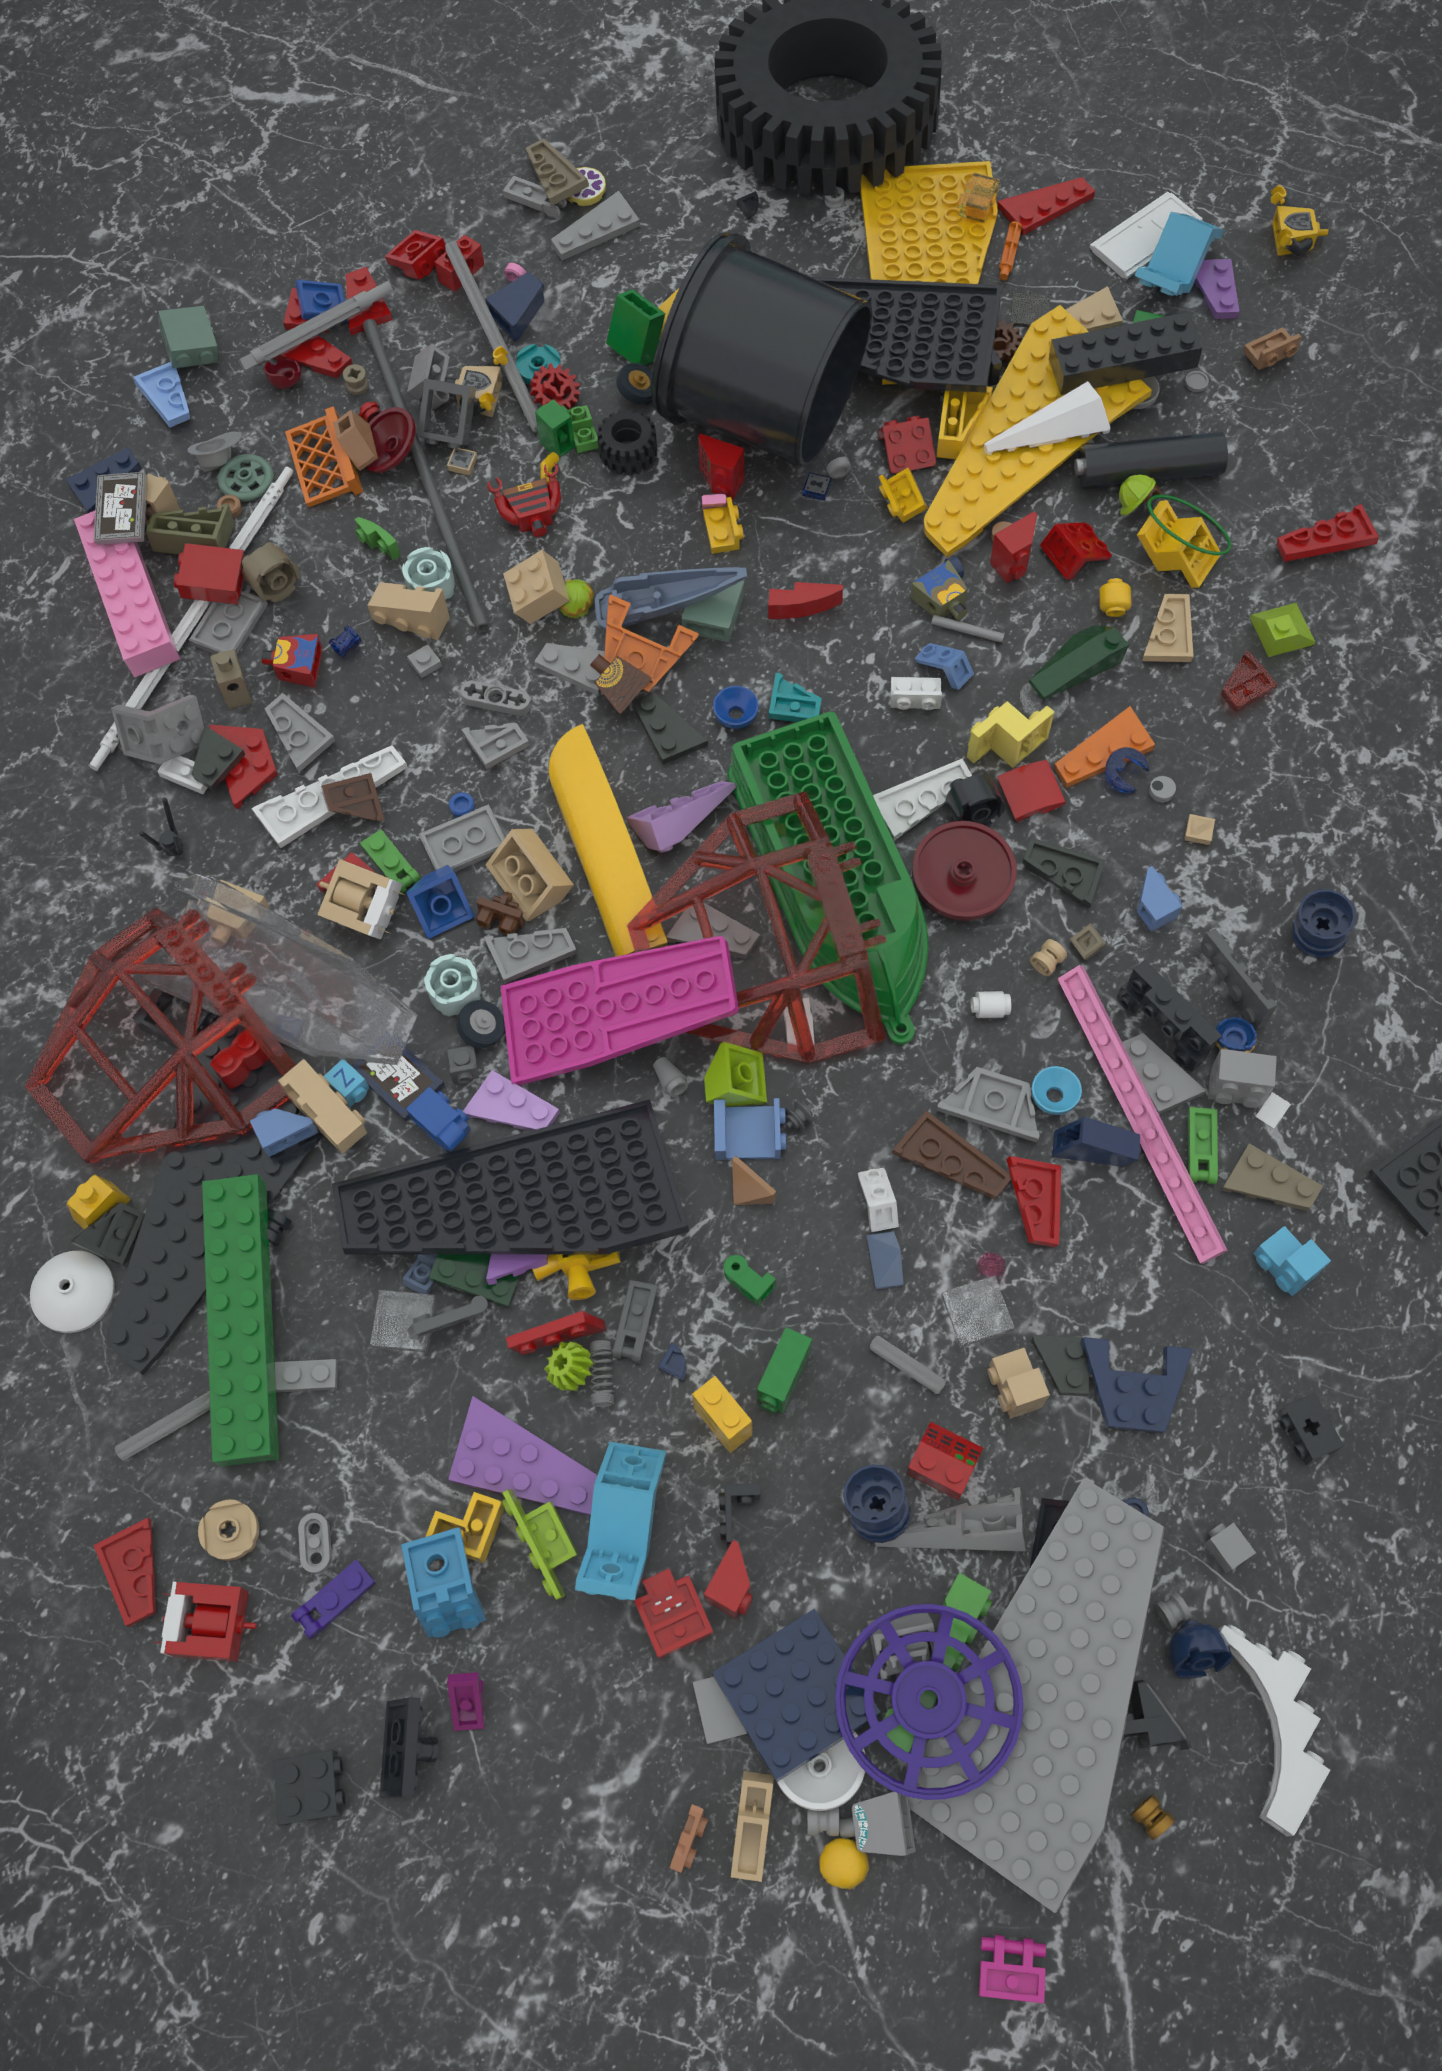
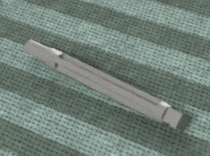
[238,281,393,371]

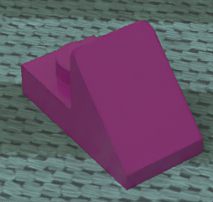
[447,1672,485,1731]

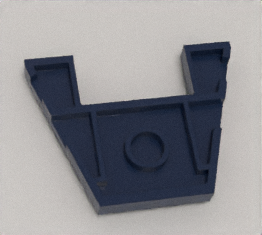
[1081,1337,1192,1433]

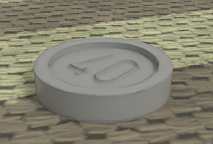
[1185,371,1209,392]

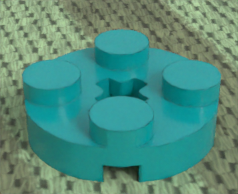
[515,344,561,385]

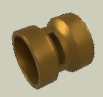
[1130,1794,1175,1841]

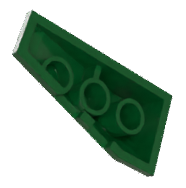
[1029,625,1129,700]

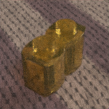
[957,173,1000,223]

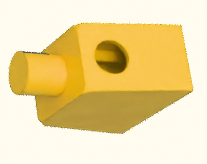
[67,1174,131,1229]

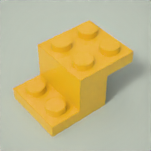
[1137,500,1221,588]

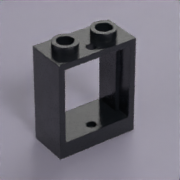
[133,976,222,1057]

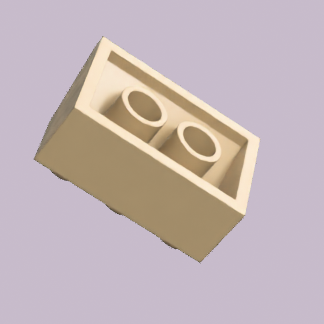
[485,829,574,921]

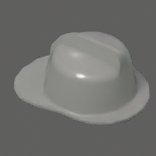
[188,431,242,472]

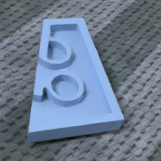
[134,362,190,427]

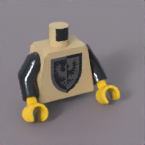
[446,346,508,417]

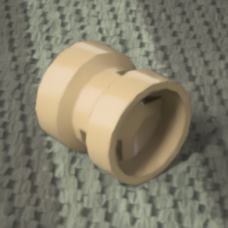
[1030,939,1067,976]

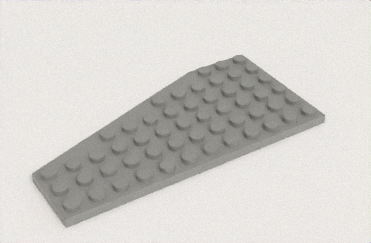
[904,1478,1165,1913]

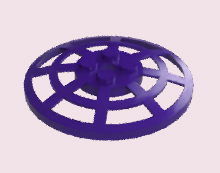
[835,1604,1024,1800]

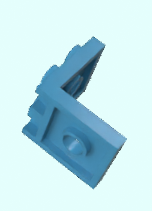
[401,1527,486,1638]

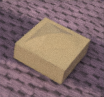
[1184,814,1215,845]

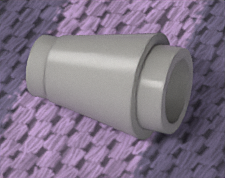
[653,1057,688,1097]

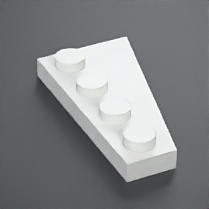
[873,759,972,841]

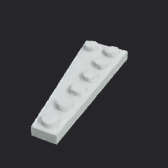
[252,745,408,848]

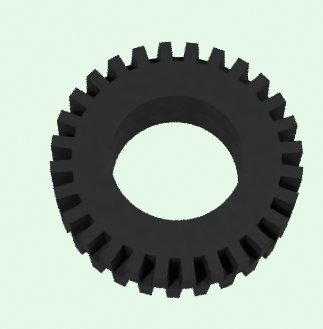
[714,0,942,196]

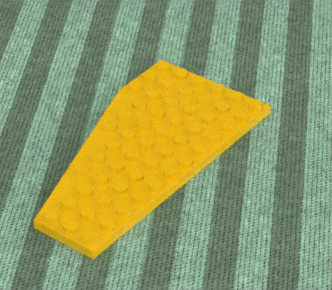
[860,161,998,385]

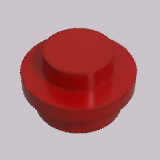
[359,402,381,423]

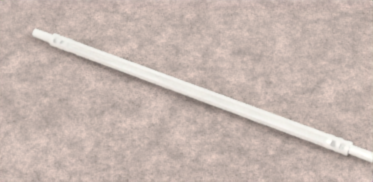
[89,467,293,771]

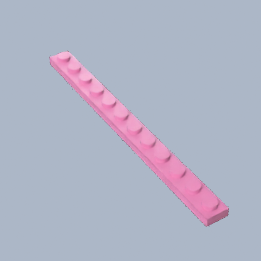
[1058,965,1228,1264]

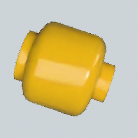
[1099,578,1131,617]

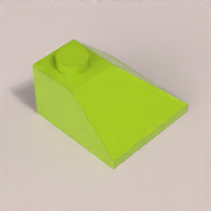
[1250,603,1315,657]
[704,1042,767,1107]

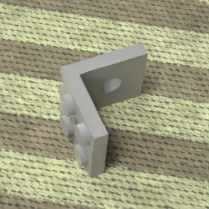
[111,695,204,764]

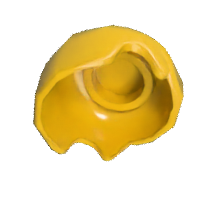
[819,1838,869,1889]

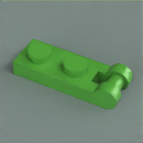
[360,829,421,895]
[1187,1107,1218,1185]

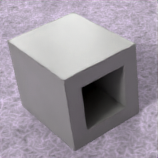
[1204,1522,1256,1573]

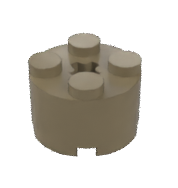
[241,542,300,602]

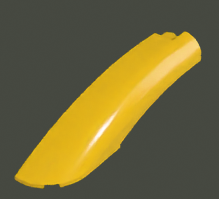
[549,724,668,957]

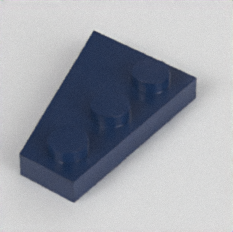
[66,447,141,513]

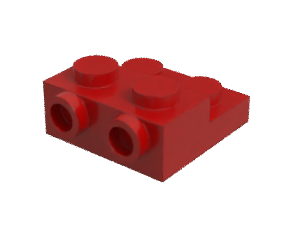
[384,230,446,280]

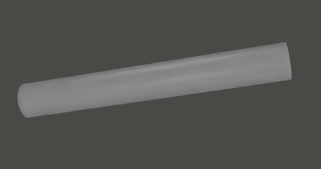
[931,615,1005,643]

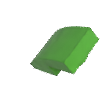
[568,405,599,453]
[355,517,400,560]

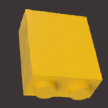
[692,1376,752,1453]

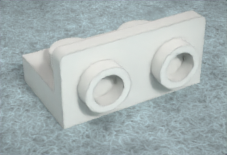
[891,677,942,710]

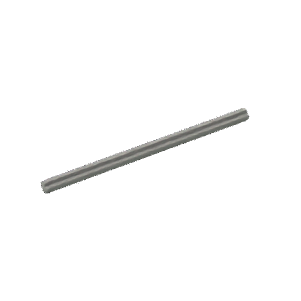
[445,241,538,433]

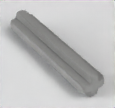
[869,1336,946,1394]

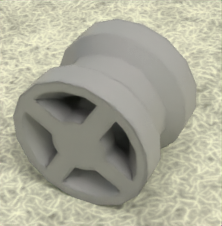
[1155,1592,1192,1631]

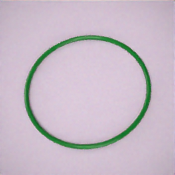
[1147,494,1231,555]

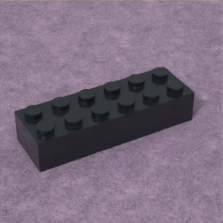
[1049,312,1202,395]

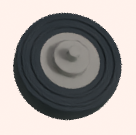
[457,1000,505,1048]

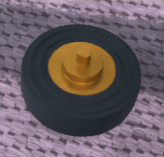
[616,363,653,404]

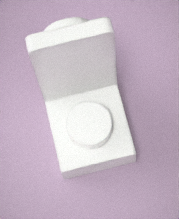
[858,1168,899,1232]

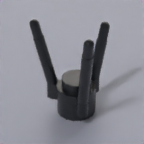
[139,798,183,856]

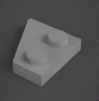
[461,723,530,770]

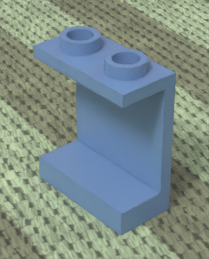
[714,1098,786,1160]

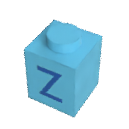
[324,1059,370,1107]

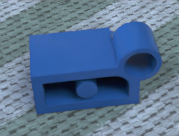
[406,1087,471,1153]

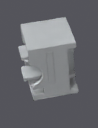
[867,1613,935,1680]

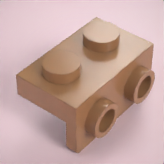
[1243,327,1302,370]

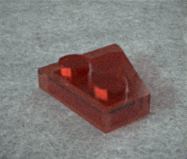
[1221,650,1278,712]

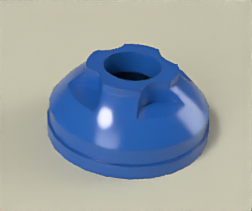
[713,686,759,729]

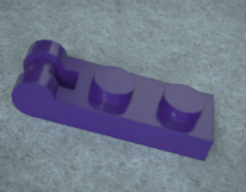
[291,1559,376,1640]

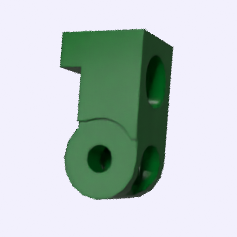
[724,1255,776,1307]

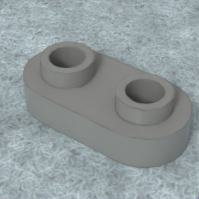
[298,1513,332,1574]

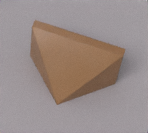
[732,1156,776,1205]

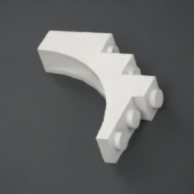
[1218,1625,1330,1836]

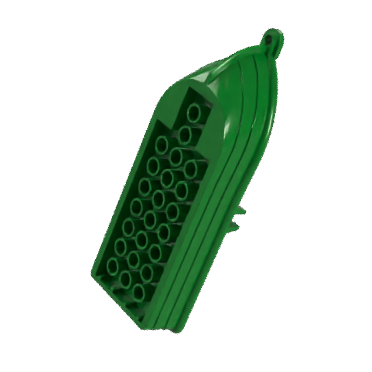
[727,712,928,1045]

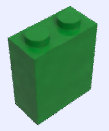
[606,289,666,366]
[757,1327,812,1414]

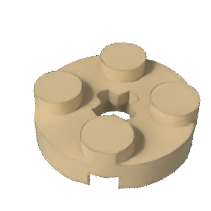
[198,1500,259,1561]

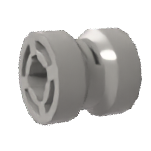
[807,1807,839,1836]

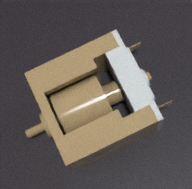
[318,859,405,939]

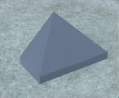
[866,1231,904,1290]

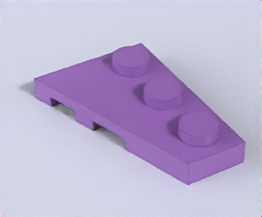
[1194,259,1240,319]

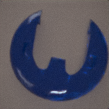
[1105,747,1149,793]

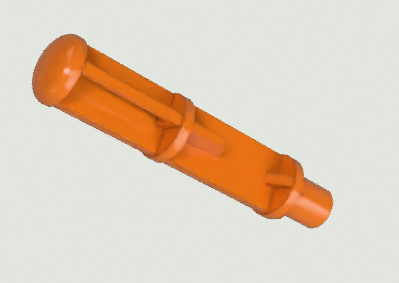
[999,222,1022,280]

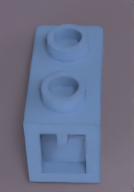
[915,643,974,690]

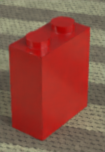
[174,543,245,605]

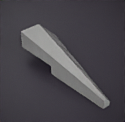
[875,1487,1026,1551]

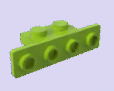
[502,1489,579,1600]

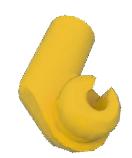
[540,452,559,482]

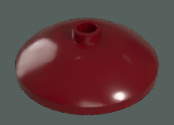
[365,407,416,473]

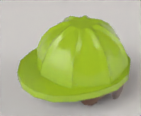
[1119,475,1162,516]

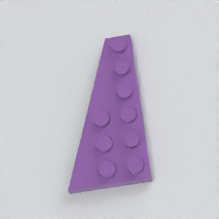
[448,1396,598,1516]

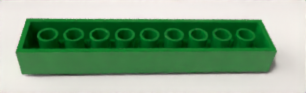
[202,1174,279,1467]

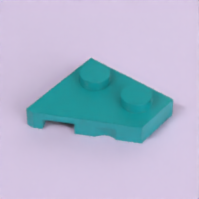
[769,673,822,722]

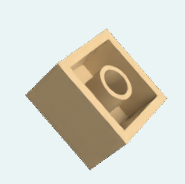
[503,550,570,624]

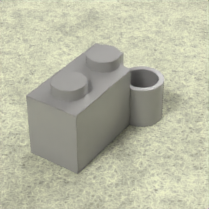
[407,344,450,410]

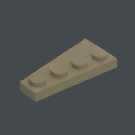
[526,138,589,206]

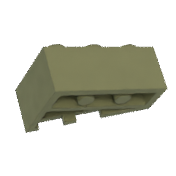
[146,504,235,554]

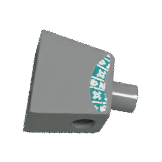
[839,1792,916,1856]

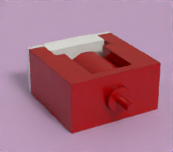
[154,1582,257,1662]

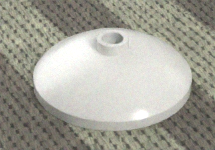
[30,1251,115,1333]
[777,1732,865,1811]

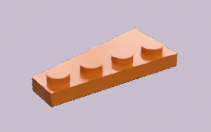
[1053,706,1155,788]

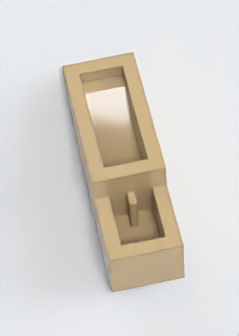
[731,1771,774,1882]

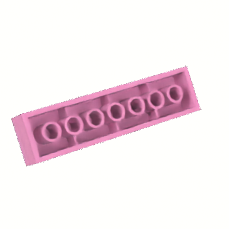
[74,511,180,678]

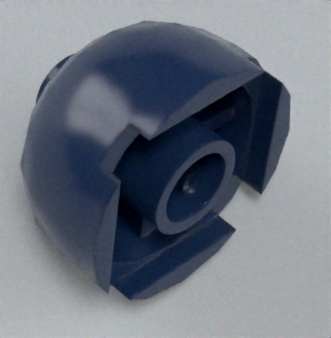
[1168,1621,1233,1679]

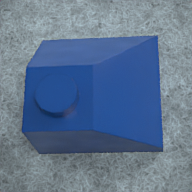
[406,865,475,939]

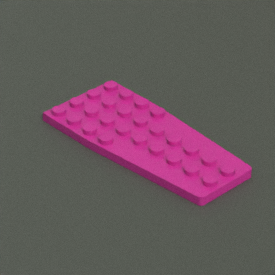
[500,936,739,1086]

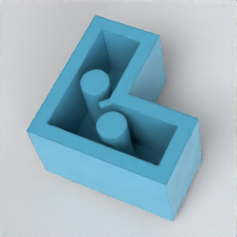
[1254,1226,1331,1296]

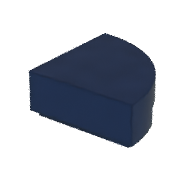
[658,1342,687,1382]

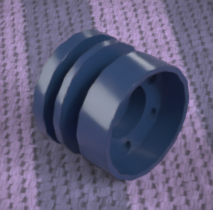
[1291,889,1356,958]
[843,1464,911,1543]

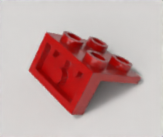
[1039,522,1112,580]

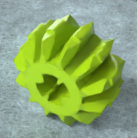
[544,1342,594,1391]

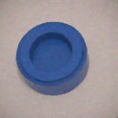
[449,792,475,818]

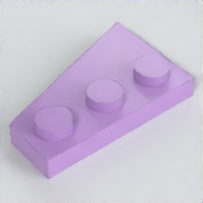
[463,1070,560,1131]

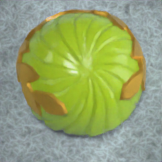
[559,579,594,618]

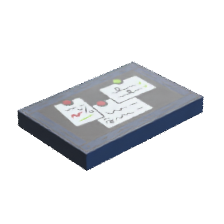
[351,1031,444,1122]

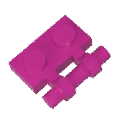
[978,1935,1046,2004]

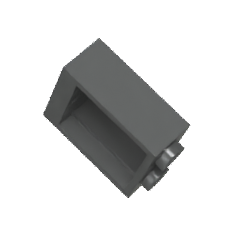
[417,379,476,449]

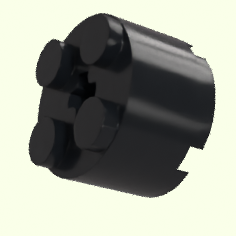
[946,772,1005,827]

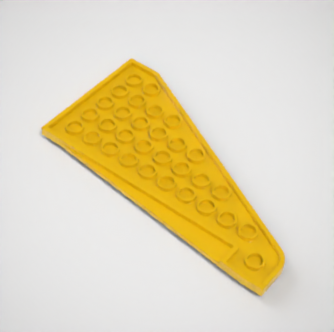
[924,305,1152,558]

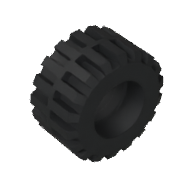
[597,409,657,475]

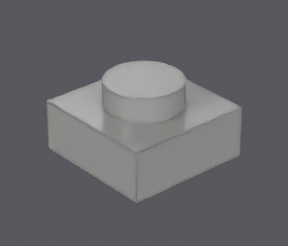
[407,644,442,679]

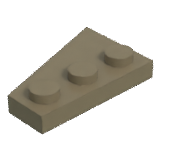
[1221,1144,1323,1211]

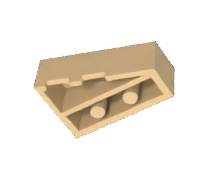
[368,582,450,640]
[278,1059,367,1154]

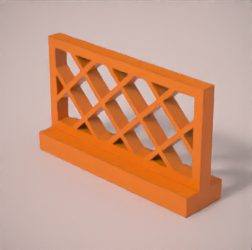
[285,406,363,508]

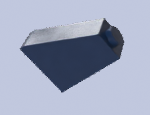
[485,272,545,342]
[1052,1117,1141,1167]

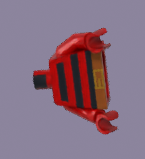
[487,463,561,537]

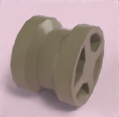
[343,364,369,395]

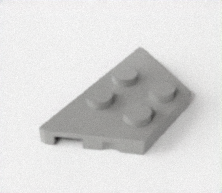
[937,1067,1040,1143]

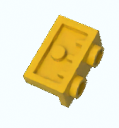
[703,497,744,554]

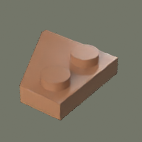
[670,1804,708,1873]

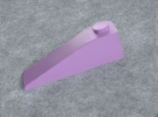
[626,781,736,852]

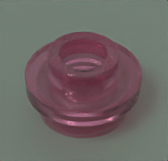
[977,1252,1005,1277]

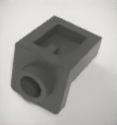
[447,1046,479,1084]

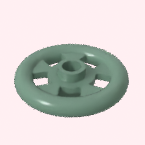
[218,454,274,502]

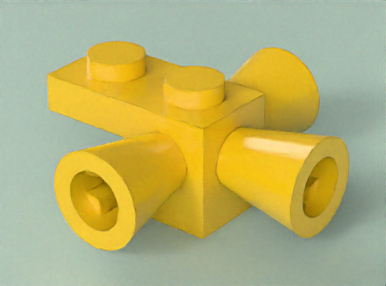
[533,1251,621,1300]

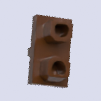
[476,892,525,936]

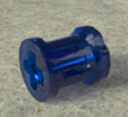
[329,625,362,658]

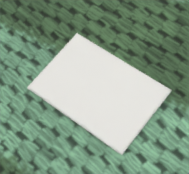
[1255,1092,1291,1128]

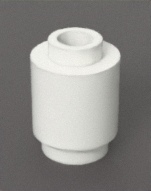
[971,991,1011,1018]

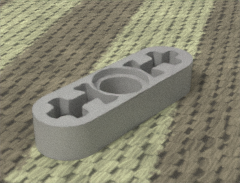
[460,680,531,716]

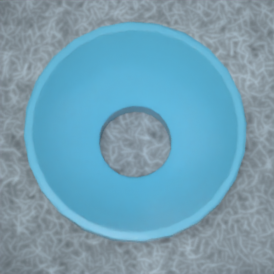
[1031,1066,1082,1115]

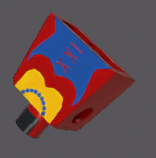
[262,634,323,687]

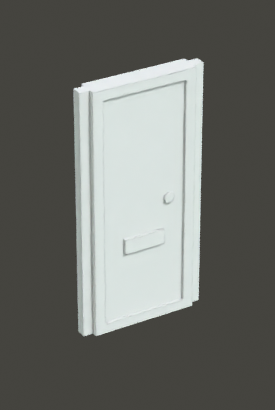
[1090,192,1203,279]

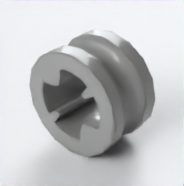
[825,186,844,209]

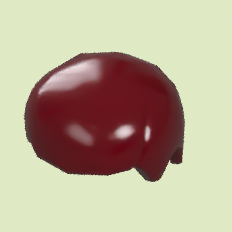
[263,358,302,390]

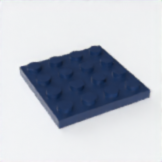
[712,1609,881,1782]

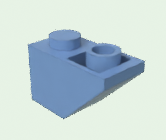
[1137,866,1182,932]

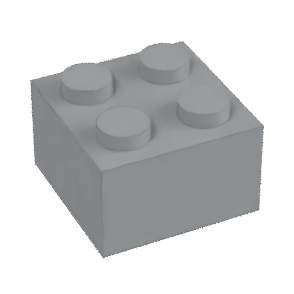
[1208,1049,1277,1108]

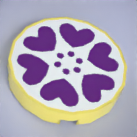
[566,167,606,206]

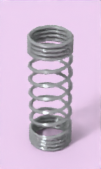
[589,1340,614,1407]

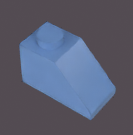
[250,1109,319,1157]

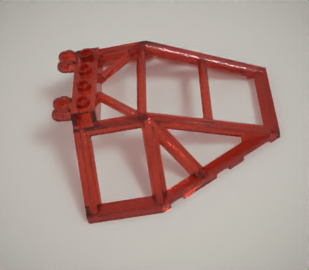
[627,791,886,1064]
[25,907,296,1163]

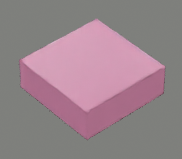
[702,494,726,511]

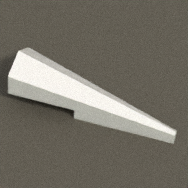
[984,381,1111,455]

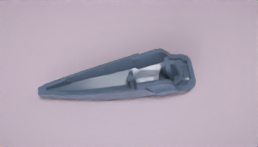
[595,567,747,630]

